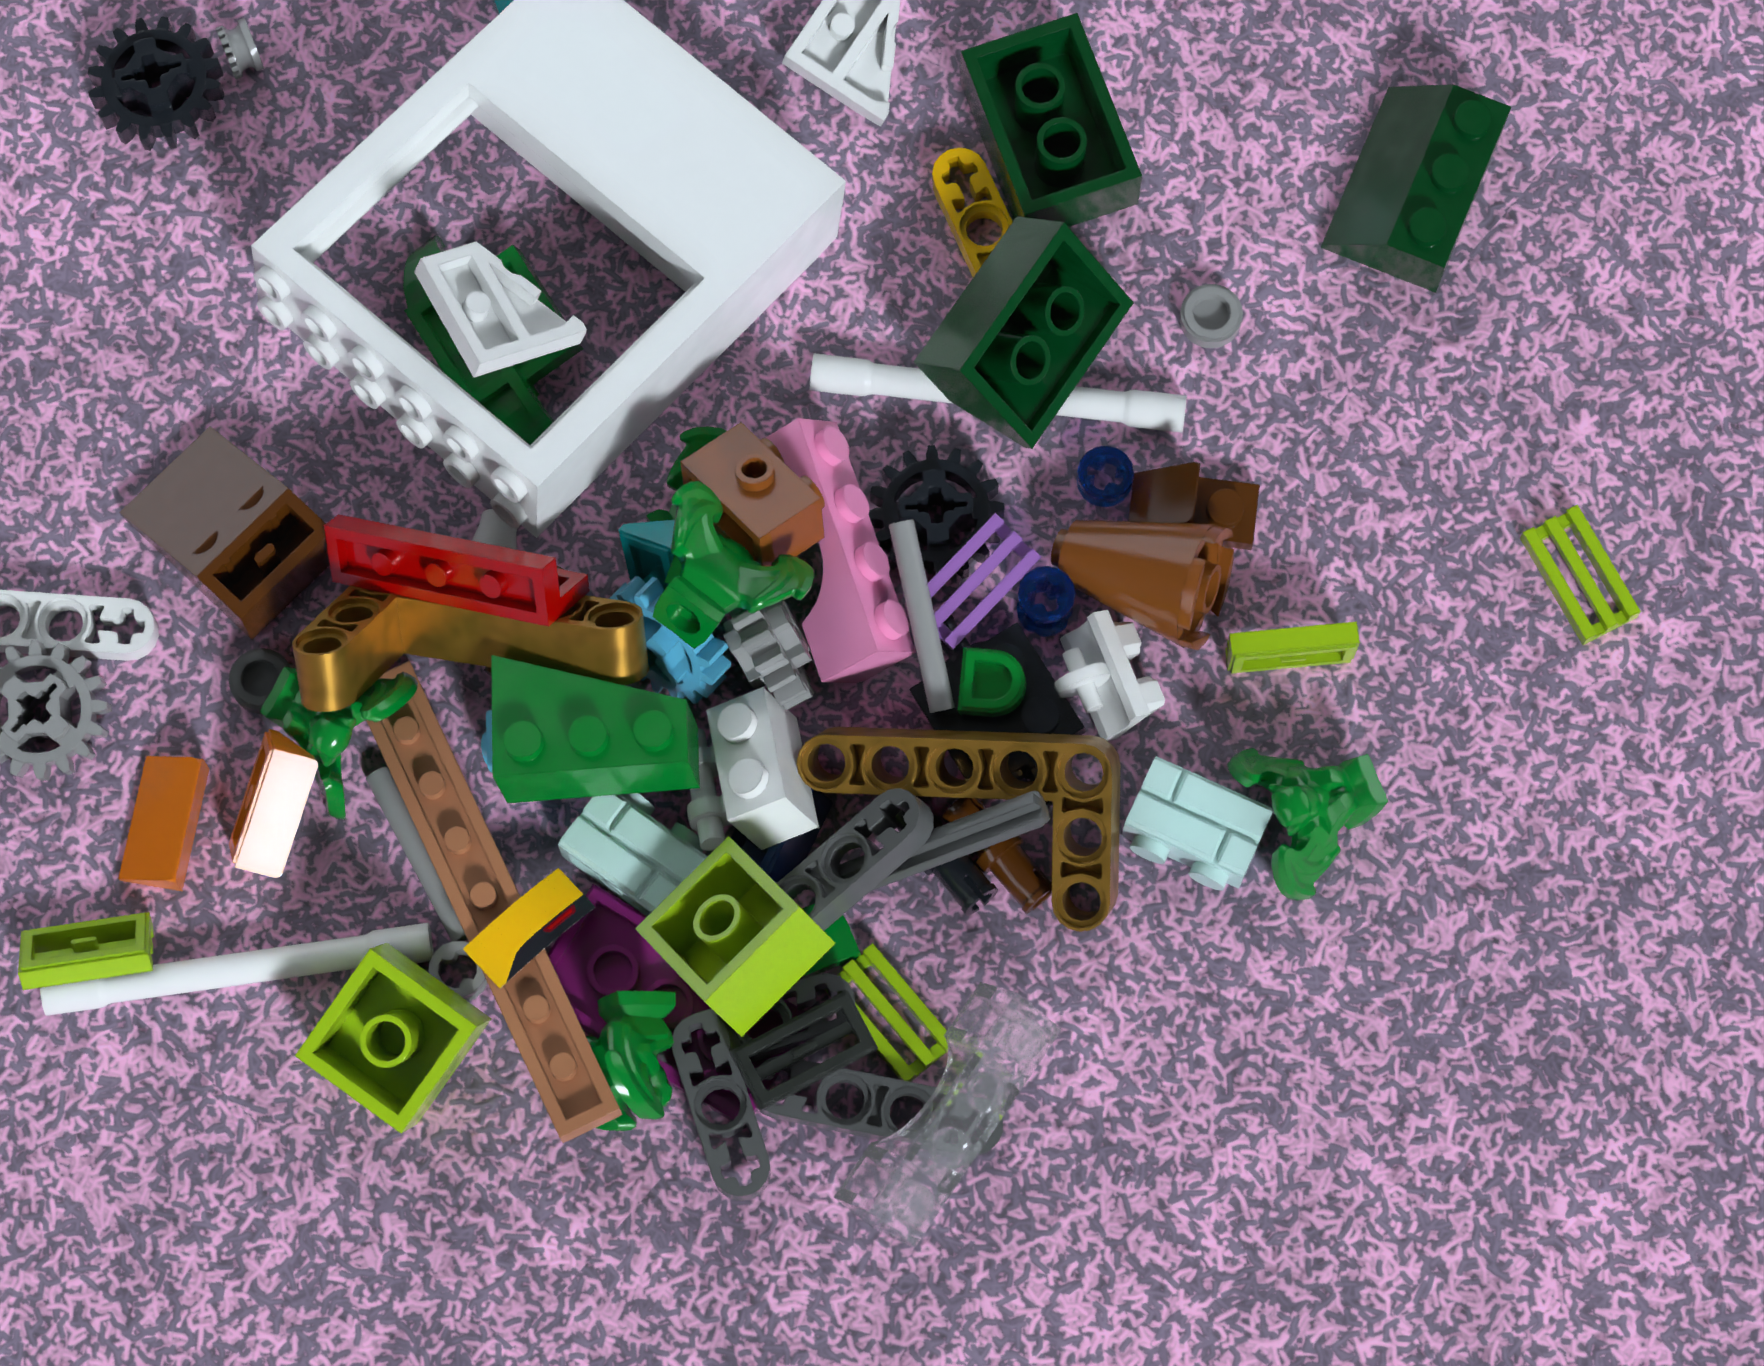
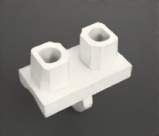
[1055,610,1165,741]

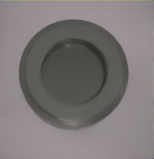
[229,648,291,714]

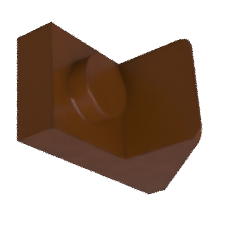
[1128,462,1260,550]

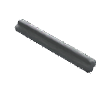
[812,791,1050,894]

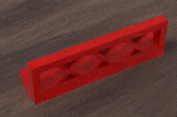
[324,514,590,627]

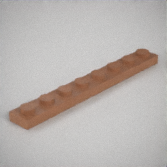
[366,661,623,1143]

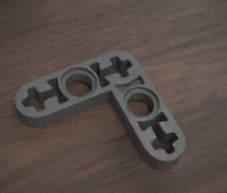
[672,973,855,1201]

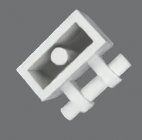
[687,687,819,851]

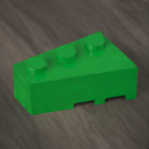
[491,655,700,803]

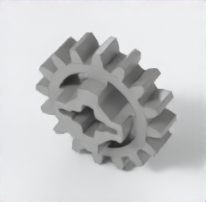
[723,600,814,711]
[0,640,112,781]

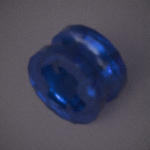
[1076,446,1134,507]

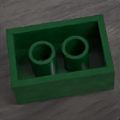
[960,13,1142,227]

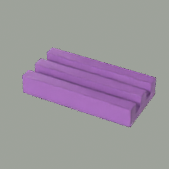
[906,513,1041,650]

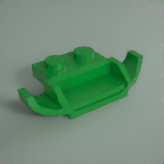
[403,235,583,445]

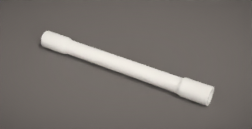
[810,353,1187,433]
[40,922,434,1016]

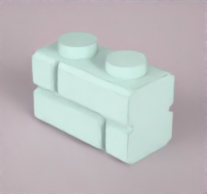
[1122,756,1273,891]
[558,793,708,916]

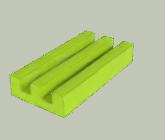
[1520,504,1641,645]
[1225,621,1360,674]
[18,912,154,990]
[824,943,956,1082]

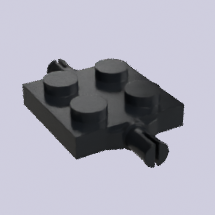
[909,615,1086,807]

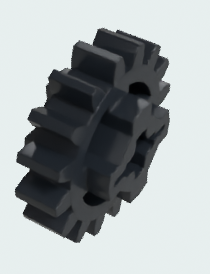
[88,16,224,151]
[869,445,1004,579]

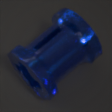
[1016,566,1076,637]

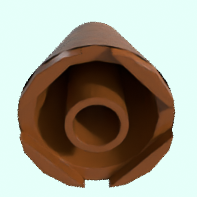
[1051,520,1234,650]

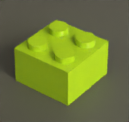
[635,836,835,1037]
[295,943,492,1134]

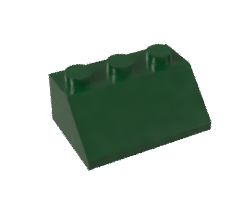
[1321,84,1511,293]
[914,216,1134,449]

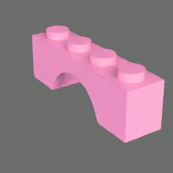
[766,418,916,683]

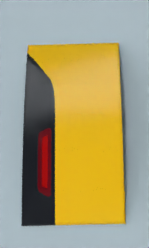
[463,868,595,989]

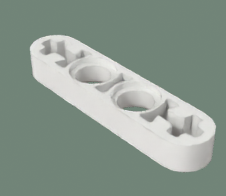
[0,590,159,661]

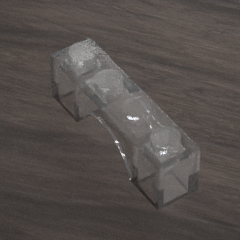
[834,982,1062,1248]

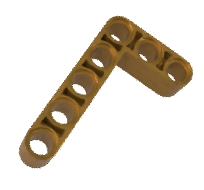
[292,586,649,712]
[797,727,1121,932]

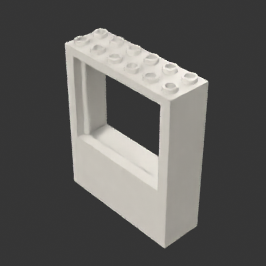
[251,0,846,538]

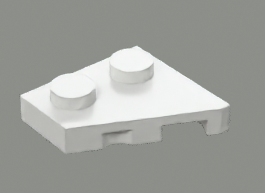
[782,0,900,127]
[414,241,587,377]

